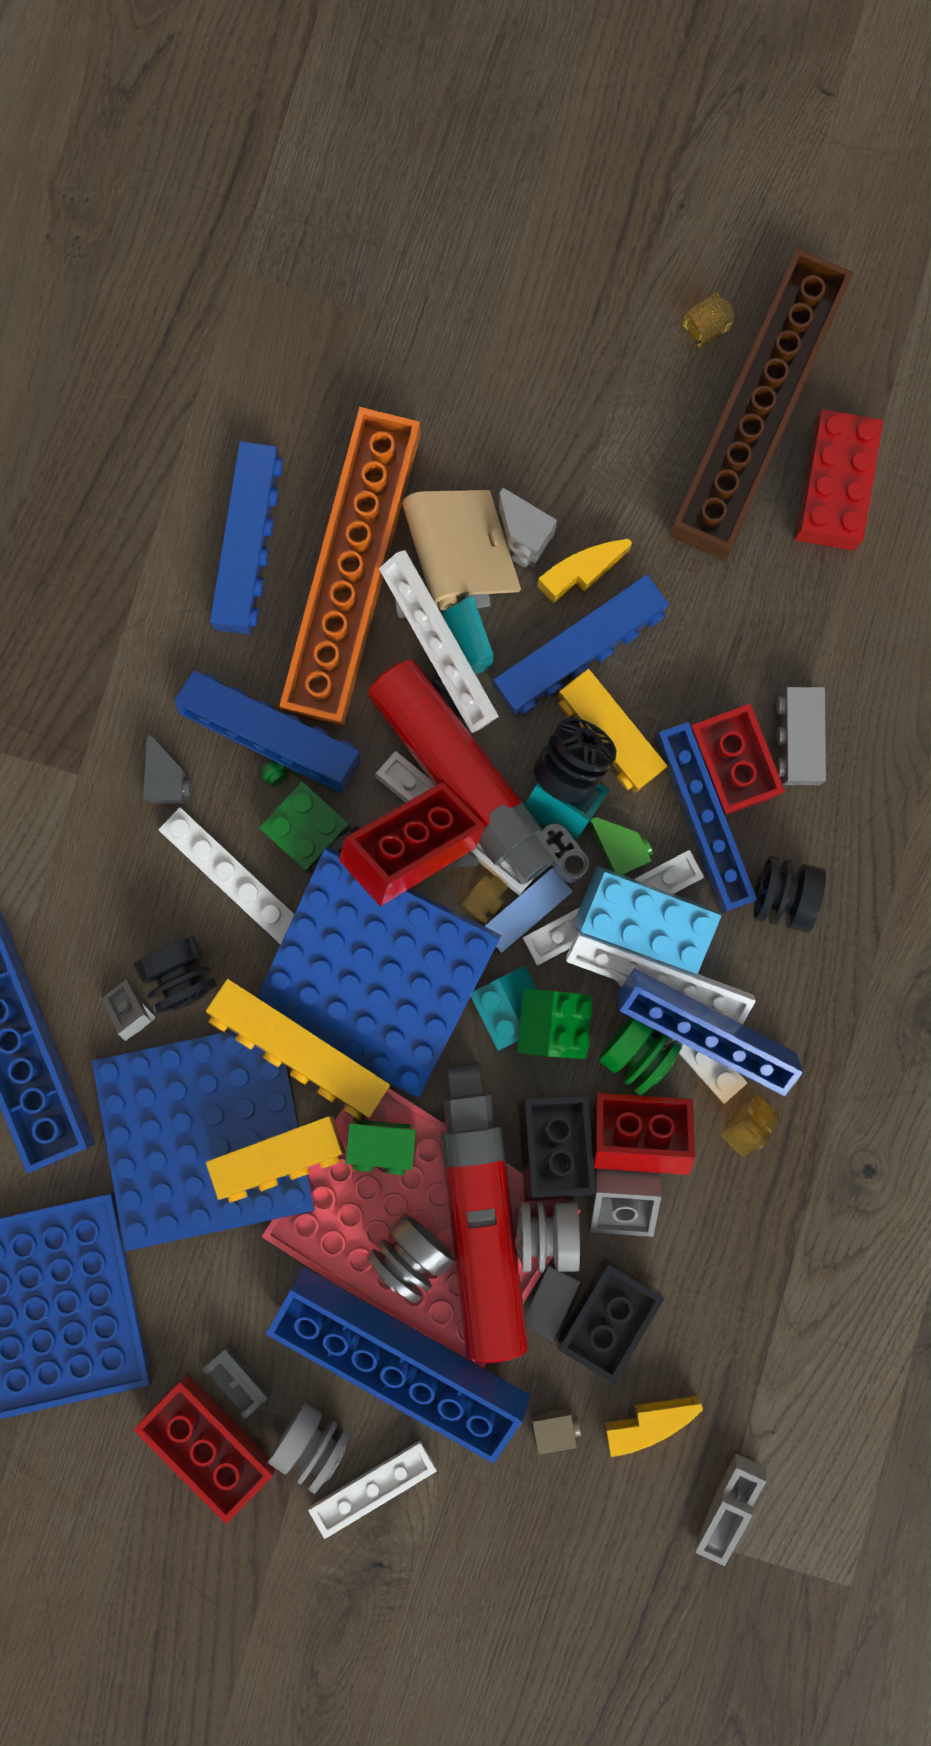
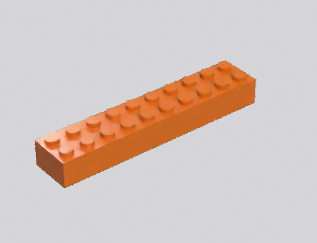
[279,407,421,728]

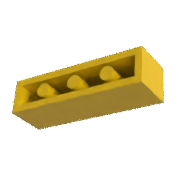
[557,669,667,793]
[206,1116,346,1203]

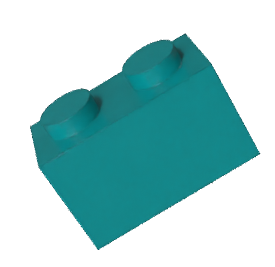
[441,596,494,674]
[524,783,610,841]
[471,965,537,1051]

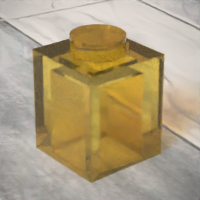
[683,292,734,349]

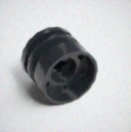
[533,718,617,804]
[753,856,826,933]
[133,936,218,1014]

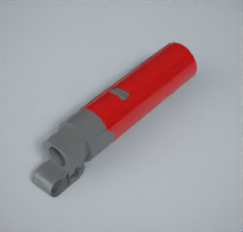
[367,659,589,885]
[440,1063,529,1363]

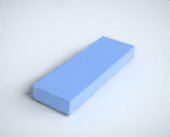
[485,868,573,953]

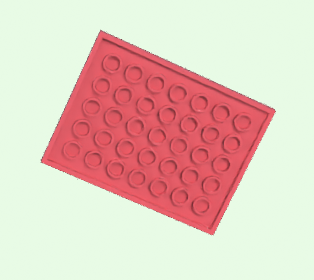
[262,1088,581,1368]

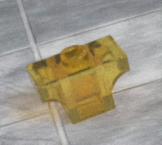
[720,1093,779,1158]

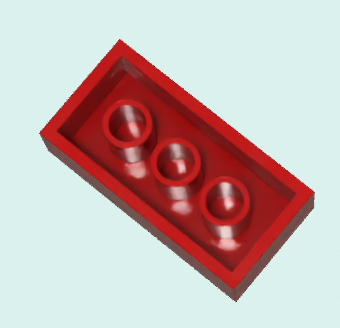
[794,409,884,551]
[338,782,485,906]
[133,1373,276,1524]

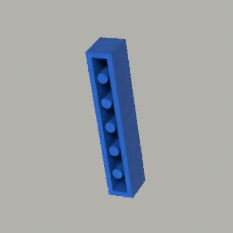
[210,441,284,635]
[493,574,669,716]
[174,670,361,795]
[654,722,757,913]
[617,968,803,1096]

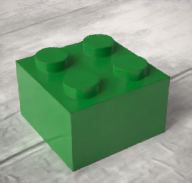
[259,782,351,874]
[517,988,592,1059]
[345,1119,417,1175]

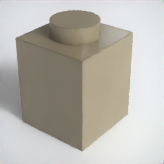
[531,1407,581,1455]

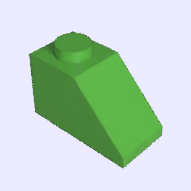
[588,817,653,875]

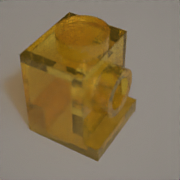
[461,875,508,925]

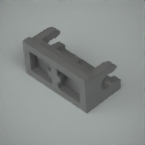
[525,1265,584,1342]
[202,1343,272,1419]

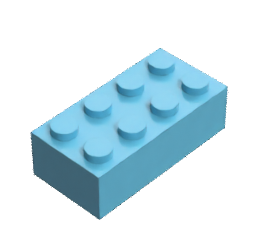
[574,866,722,974]

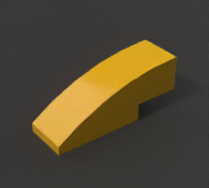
[537,539,632,604]
[604,1396,703,1457]

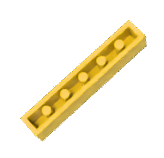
[206,979,390,1121]

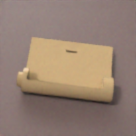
[402,490,521,610]

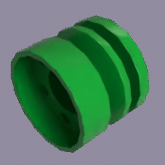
[597,1017,683,1096]

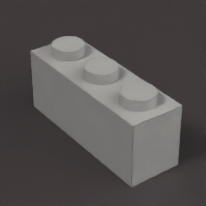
[776,687,826,785]

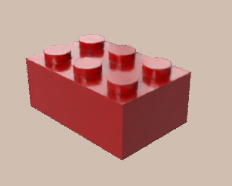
[690,703,785,816]
[593,1093,695,1175]

